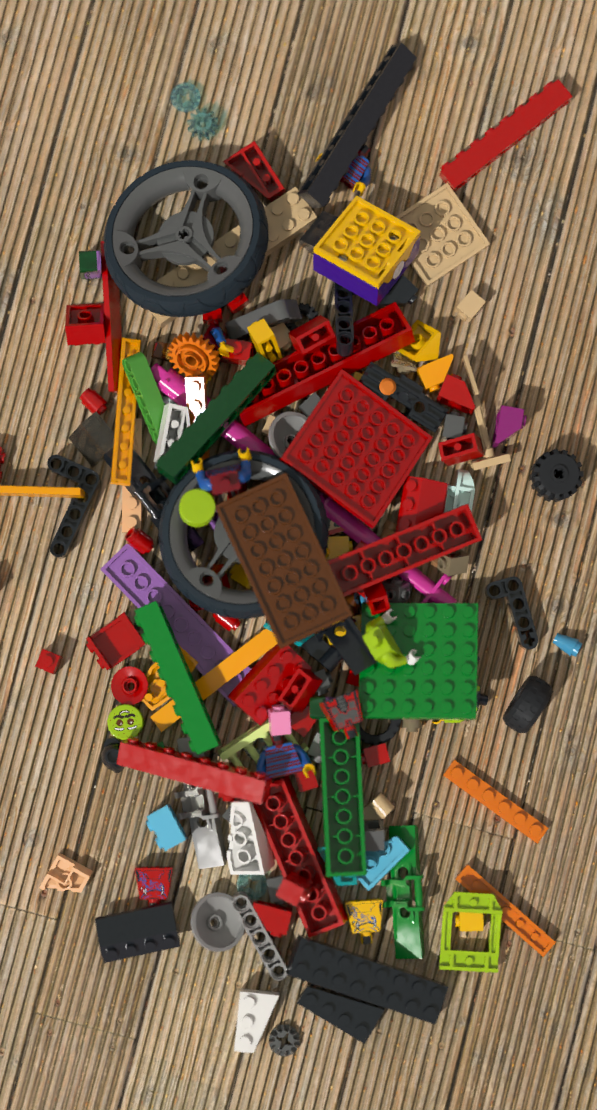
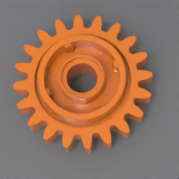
[167,332,220,380]

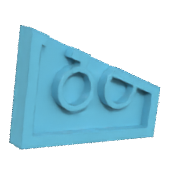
[357,836,411,891]

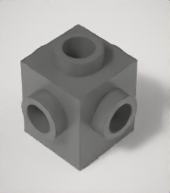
[381,577,411,603]

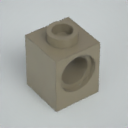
[437,549,470,576]

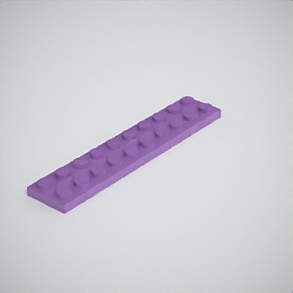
[100,544,251,707]

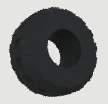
[503,676,553,733]

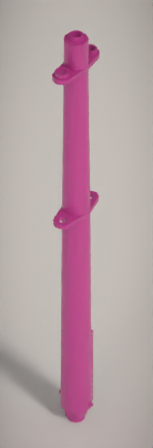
[151,363,457,603]

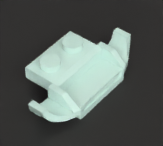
[444,469,475,513]

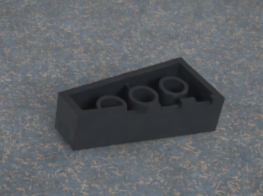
[297,983,385,1044]

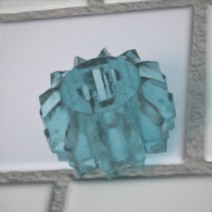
[187,108,219,141]

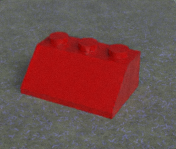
[395,476,449,532]

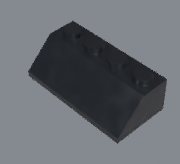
[95,901,181,963]

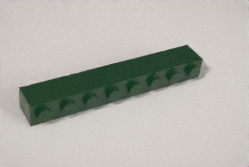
[156,352,277,485]

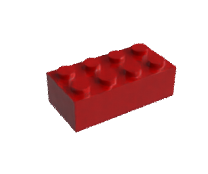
[227,644,312,726]

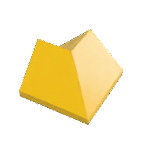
[397,320,441,362]

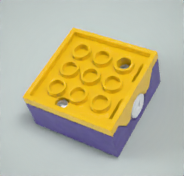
[313,195,421,306]

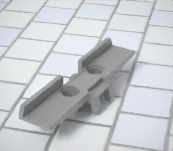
[174,737,227,869]

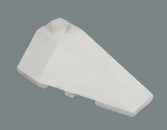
[227,801,275,875]

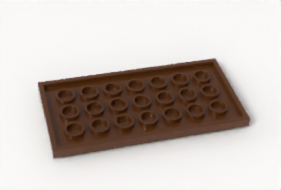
[216,473,353,649]

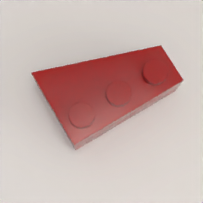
[223,141,287,203]

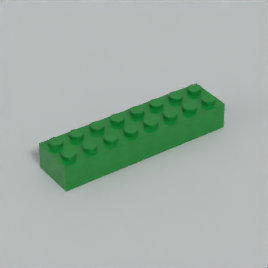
[134,601,222,755]
[318,718,366,877]

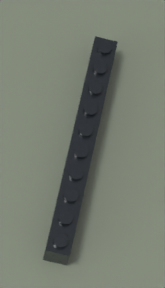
[298,42,417,208]

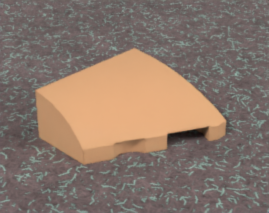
[39,852,93,892]

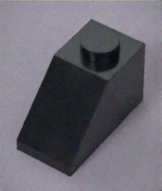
[377,274,419,308]

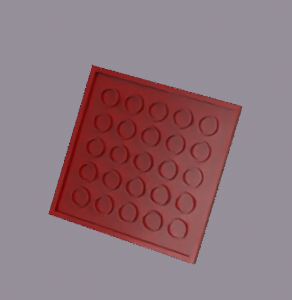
[279,369,433,529]

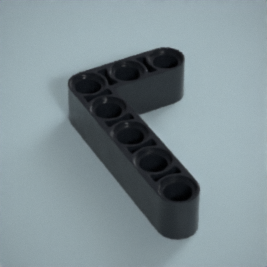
[334,282,356,357]
[47,455,101,559]

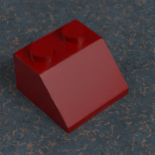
[65,303,106,346]
[436,374,475,416]
[253,899,292,937]

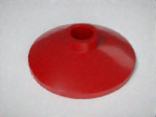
[111,666,149,705]

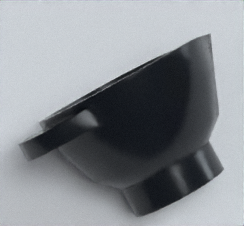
[101,738,125,773]

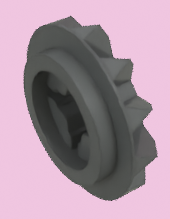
[269,1024,300,1057]

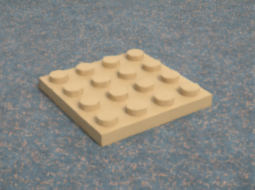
[396,182,490,287]

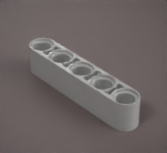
[232,891,287,981]

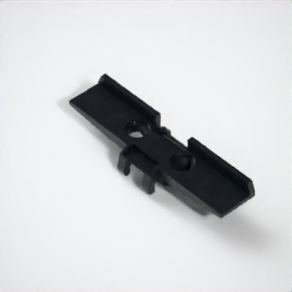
[104,448,204,553]
[316,616,378,676]

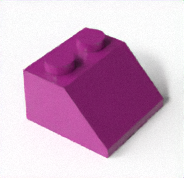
[491,405,527,449]

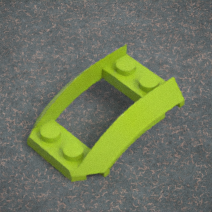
[439,892,503,973]

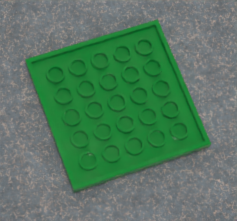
[359,603,479,720]

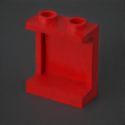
[86,612,147,671]

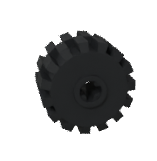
[529,449,584,502]

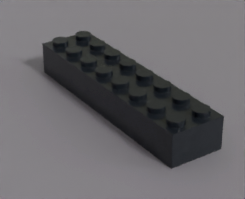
[286,934,448,1025]

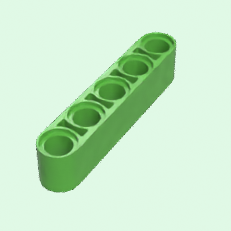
[122,352,165,445]

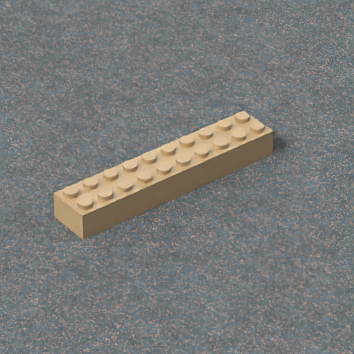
[150,187,317,329]

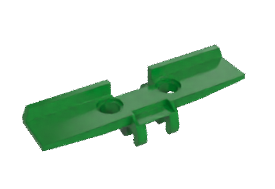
[381,825,425,959]

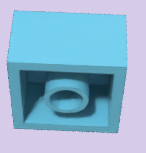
[145,803,188,851]

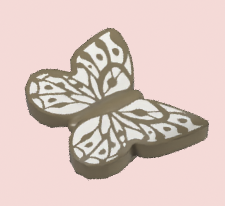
[390,352,419,375]

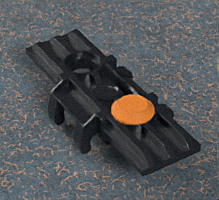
[359,362,448,433]

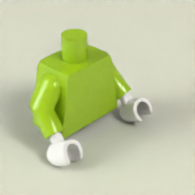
[362,609,420,668]

